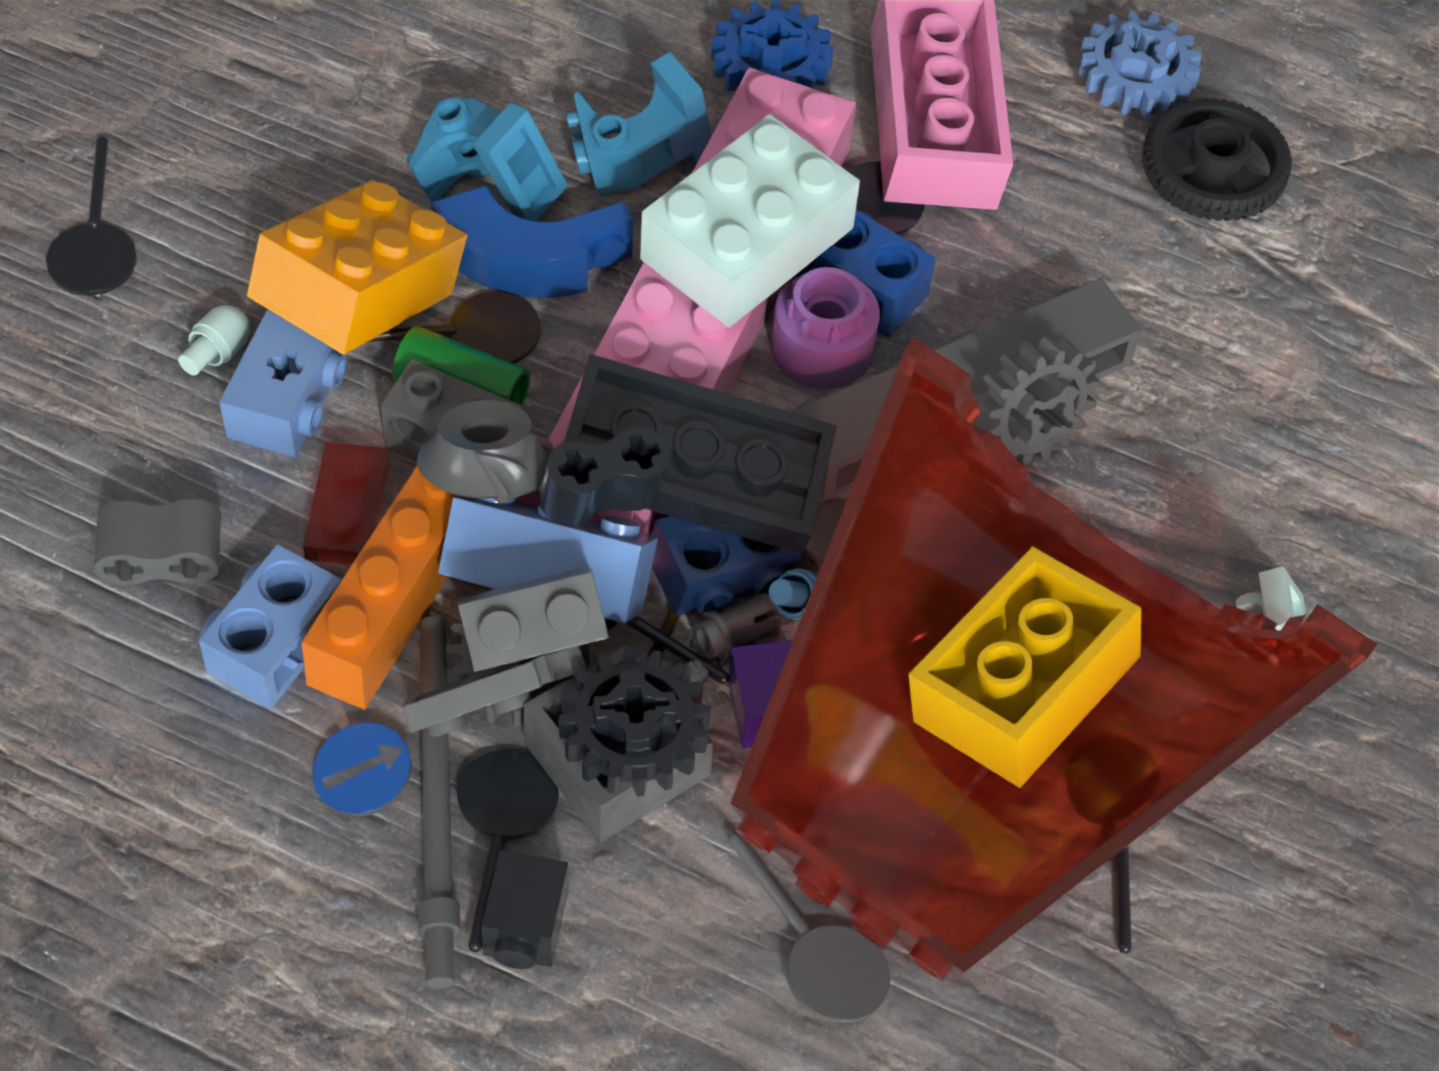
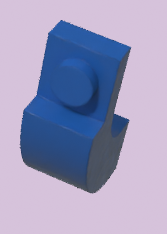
[431,186,633,298]

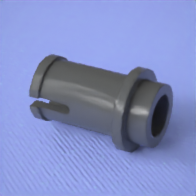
[693,592,781,660]

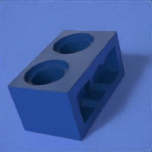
[793,210,936,338]

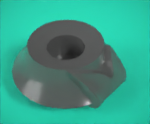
[417,400,554,504]

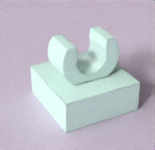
[1236,566,1312,656]

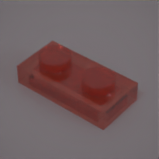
[303,442,389,565]

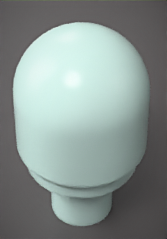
[178,305,251,375]

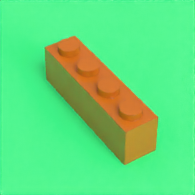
[301,465,458,710]

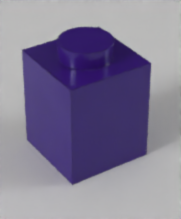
[728,639,812,750]

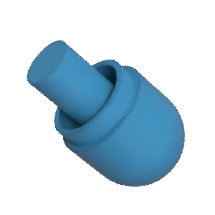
[769,569,833,622]

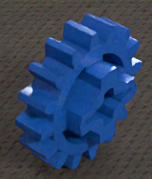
[711,0,834,92]

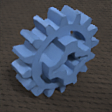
[1078,11,1202,118]

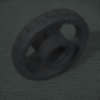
[1142,98,1292,221]

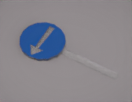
[312,693,412,817]

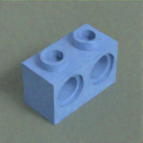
[199,544,342,709]

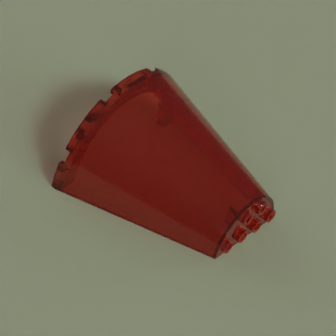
[731,338,1377,981]

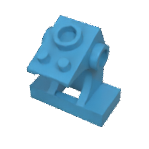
[566,52,712,195]
[407,97,568,222]

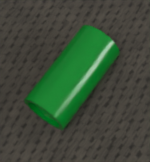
[392,325,531,406]

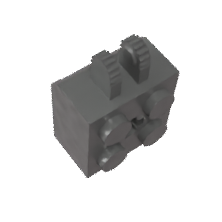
[523,645,733,843]

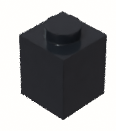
[481,850,569,969]

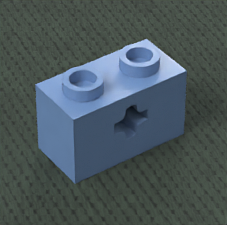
[219,309,347,458]

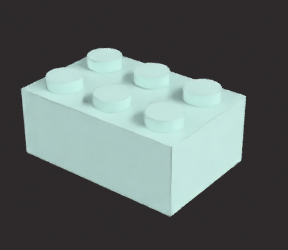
[640,114,860,328]

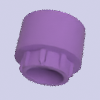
[772,267,880,389]

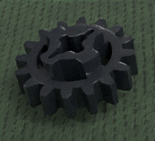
[559,648,710,797]

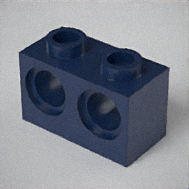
[651,516,802,617]

